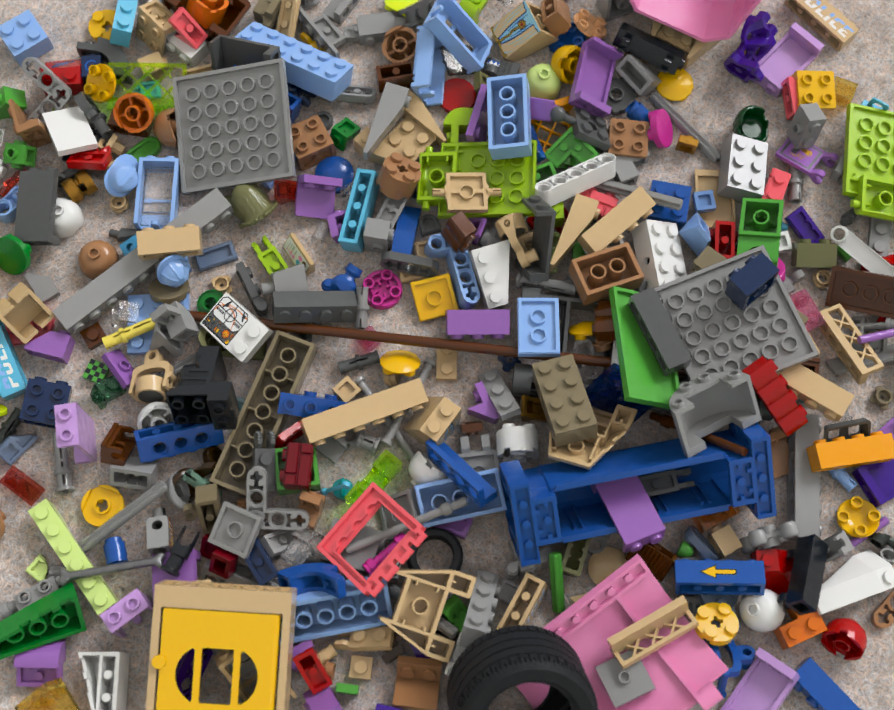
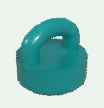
[333,478,354,500]

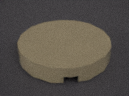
[148,277,190,305]

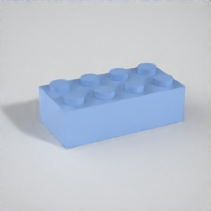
[487,73,532,160]

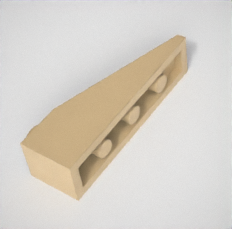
[550,193,601,272]

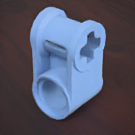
[0,185,19,224]

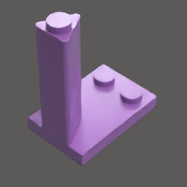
[465,84,559,142]

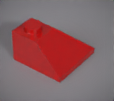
[750,549,794,594]

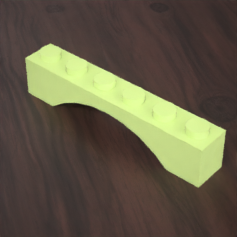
[28,499,119,616]

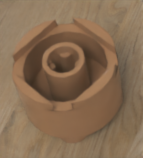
[376,152,421,200]

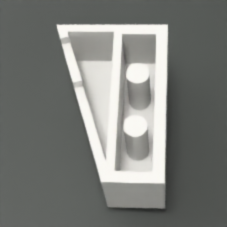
[468,239,510,310]
[78,652,130,710]

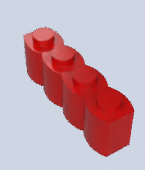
[742,356,808,437]

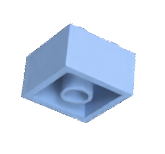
[0,9,54,67]

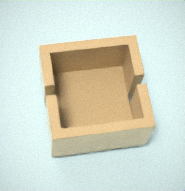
[0,282,55,344]

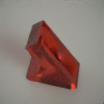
[274,179,297,205]

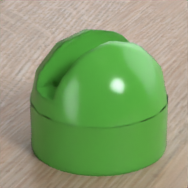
[676,540,693,558]

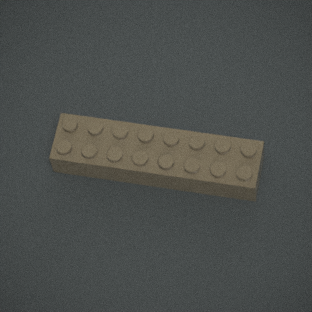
[209,330,317,499]

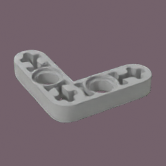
[22,57,72,125]
[246,465,310,530]

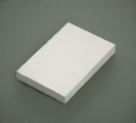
[42,106,98,157]

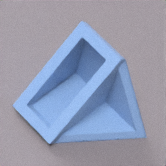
[678,212,711,257]

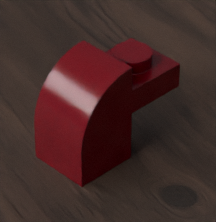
[199,533,239,579]

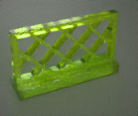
[107,62,187,111]

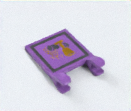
[775,138,839,184]

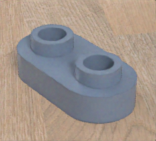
[684,525,720,560]

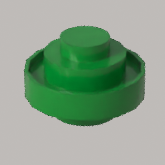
[197,290,223,313]

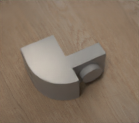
[613,151,650,185]
[149,301,199,343]

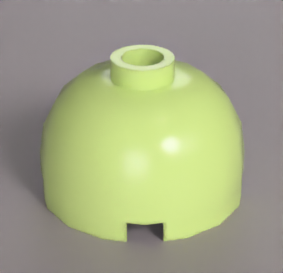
[526,63,562,100]

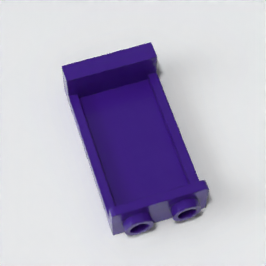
[851,459,894,508]

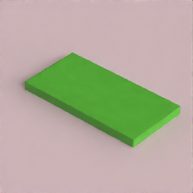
[609,286,679,409]

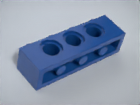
[133,422,225,463]

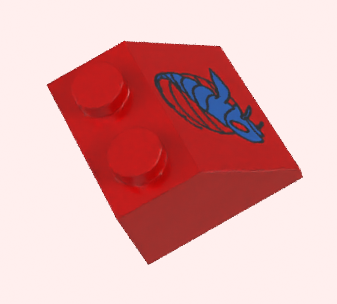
[41,59,85,97]

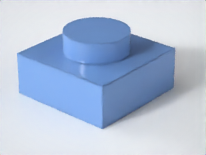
[692,190,716,213]

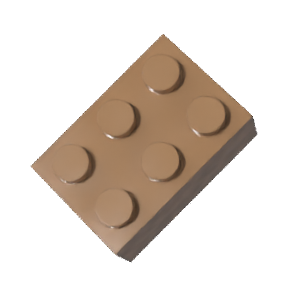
[568,242,644,306]

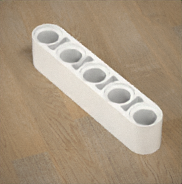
[535,153,616,206]

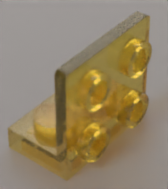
[14,678,80,710]

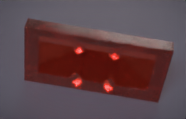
[0,465,46,506]

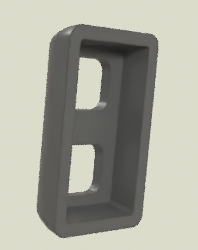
[824,418,871,442]

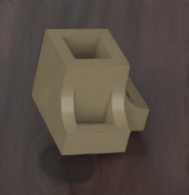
[253,0,281,30]

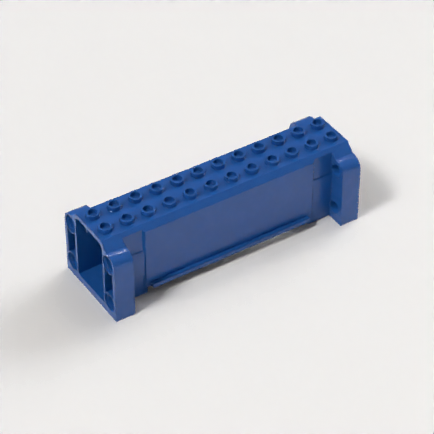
[499,423,777,567]

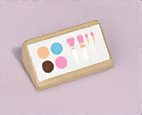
[283,232,315,276]

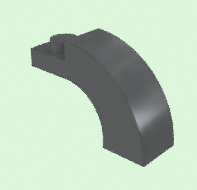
[76,37,133,84]

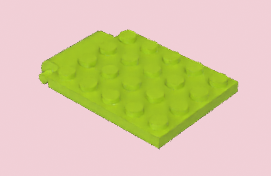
[842,103,894,222]
[416,140,537,219]

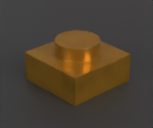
[675,135,699,155]

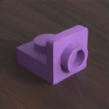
[327,210,346,243]

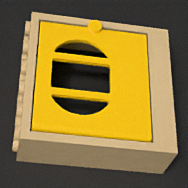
[146,580,297,710]

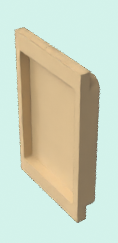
[694,169,736,229]

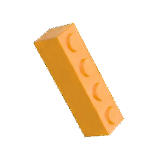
[806,431,894,473]

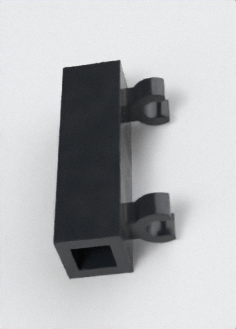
[612,22,686,75]
[777,534,829,616]

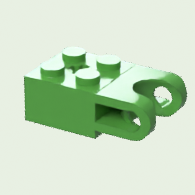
[737,198,784,267]

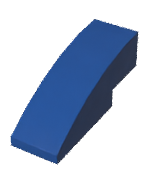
[391,206,421,255]

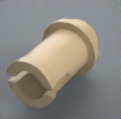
[318,643,338,663]

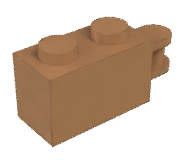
[541,0,571,37]

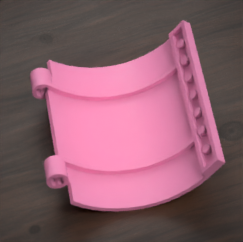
[516,554,729,710]

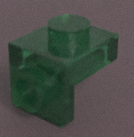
[90,375,127,410]

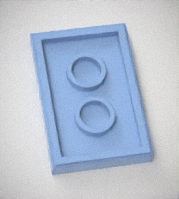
[517,298,560,357]

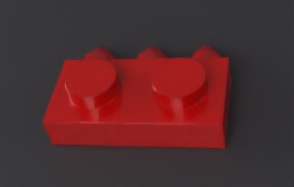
[66,146,112,171]

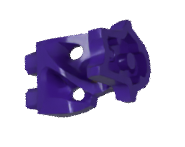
[724,11,778,83]

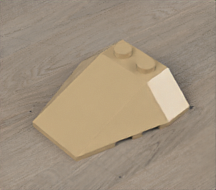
[548,404,637,470]

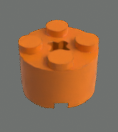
[186,0,229,29]

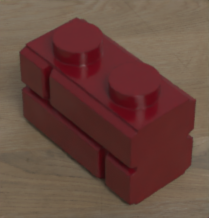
[280,442,314,491]

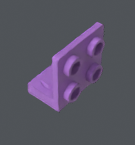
[294,174,343,219]

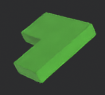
[544,127,599,169]

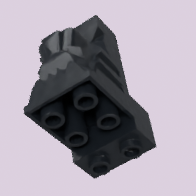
[166,346,240,430]

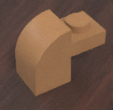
[294,490,326,532]

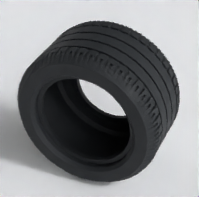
[446,625,598,710]

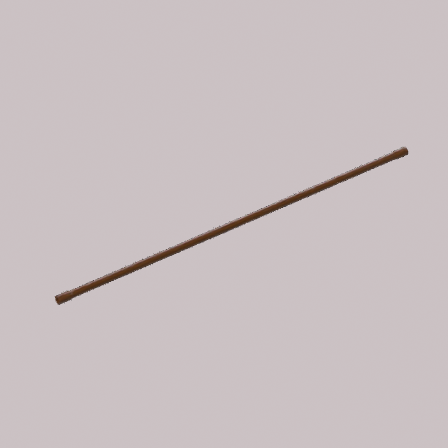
[188,310,687,376]

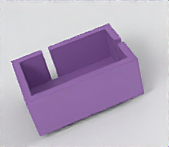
[445,309,510,339]

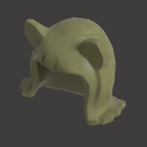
[225,183,278,229]

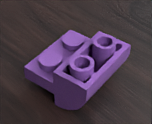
[14,639,66,688]

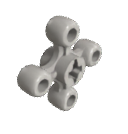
[739,521,799,553]

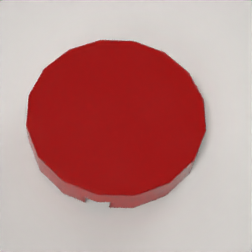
[440,78,476,113]

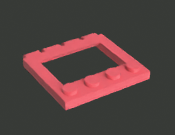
[316,482,428,597]

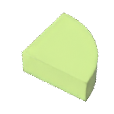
[25,554,48,582]

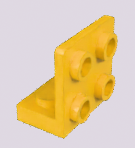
[790,70,836,110]

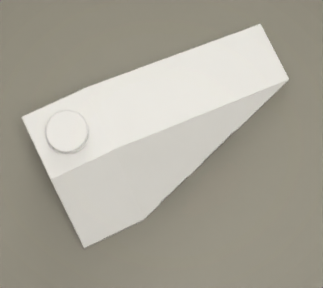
[817,550,894,615]

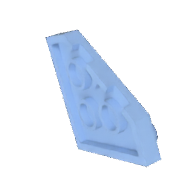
[127,293,190,355]

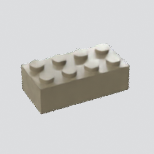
[532,354,598,447]

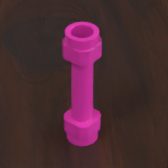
[362,532,405,575]

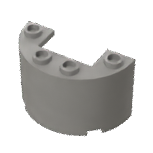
[669,369,762,458]

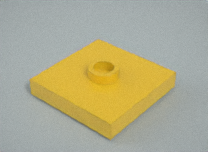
[409,273,458,322]

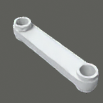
[830,225,894,276]

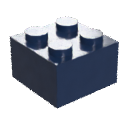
[725,252,780,311]

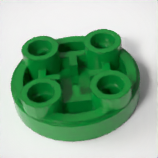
[0,234,32,275]

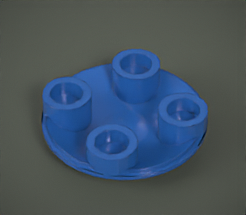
[549,22,586,54]
[315,156,354,194]

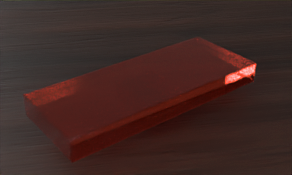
[0,169,26,198]

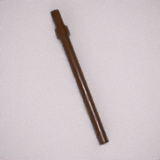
[649,412,748,456]

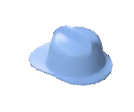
[104,154,139,197]

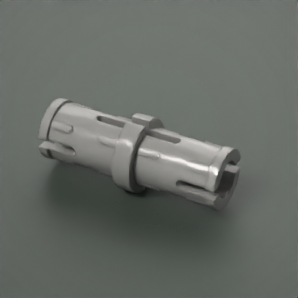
[788,165,803,204]
[354,287,370,328]

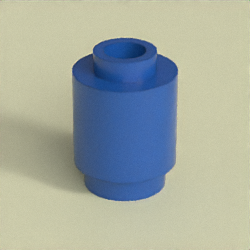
[625,100,650,126]
[103,536,128,565]

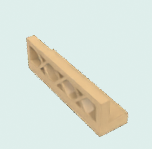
[815,303,884,385]
[607,595,699,670]

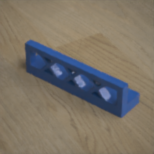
[425,439,498,508]

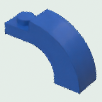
[276,563,347,599]

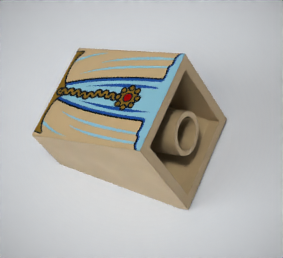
[490,0,559,62]
[403,396,462,446]

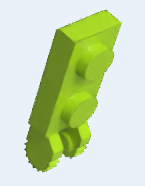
[251,236,288,278]

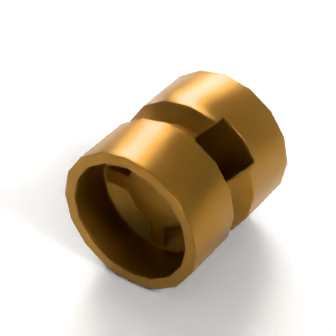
[60,169,98,204]

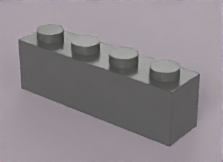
[628,287,692,376]
[272,291,357,323]

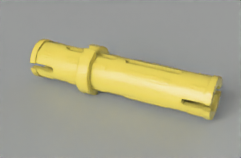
[102,317,155,350]

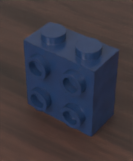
[19,376,72,429]

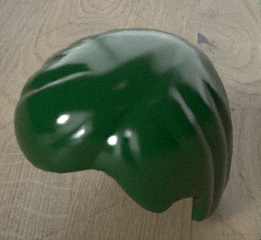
[732,105,769,142]

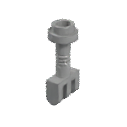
[850,316,894,337]

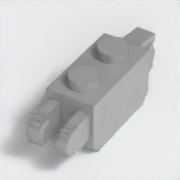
[343,11,407,46]

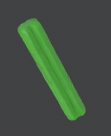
[549,551,565,613]

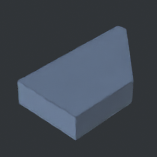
[0,434,39,466]

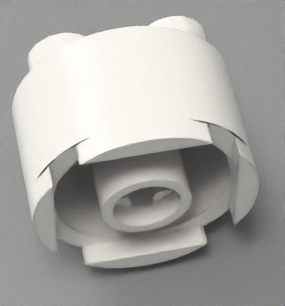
[496,423,539,463]

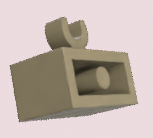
[183,483,222,535]

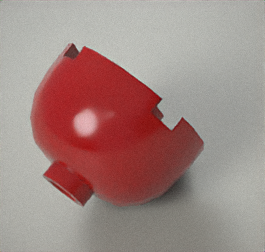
[821,618,867,660]

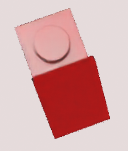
[292,647,333,695]

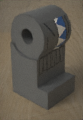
[482,57,521,77]

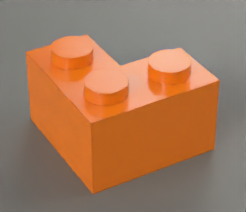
[774,602,828,650]

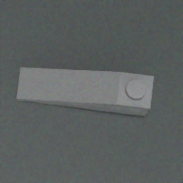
[363,82,411,161]

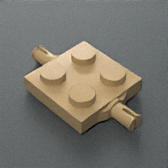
[432,172,501,213]

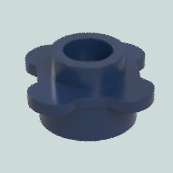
[498,355,521,372]

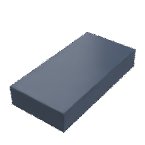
[195,240,238,273]

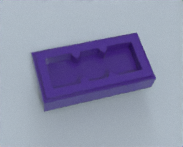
[784,206,825,243]

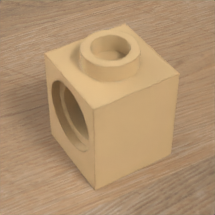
[137,51,170,81]
[707,524,743,560]

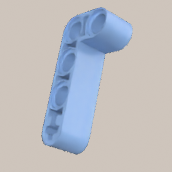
[424,234,480,310]

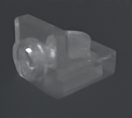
[111,300,139,327]

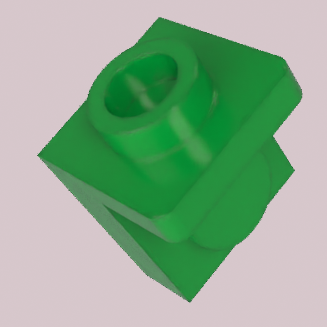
[330,117,361,151]

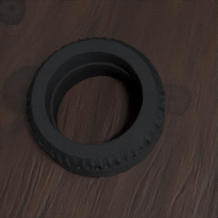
[407,528,463,571]

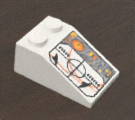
[200,292,273,363]

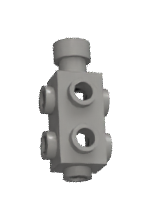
[0,575,63,619]

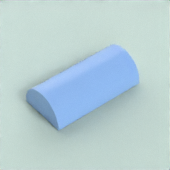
[414,468,507,528]

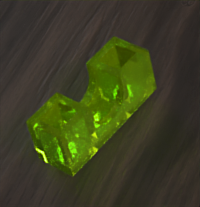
[345,449,403,506]

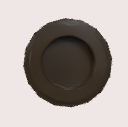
[203,446,222,463]

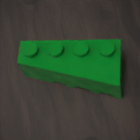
[0,582,87,660]

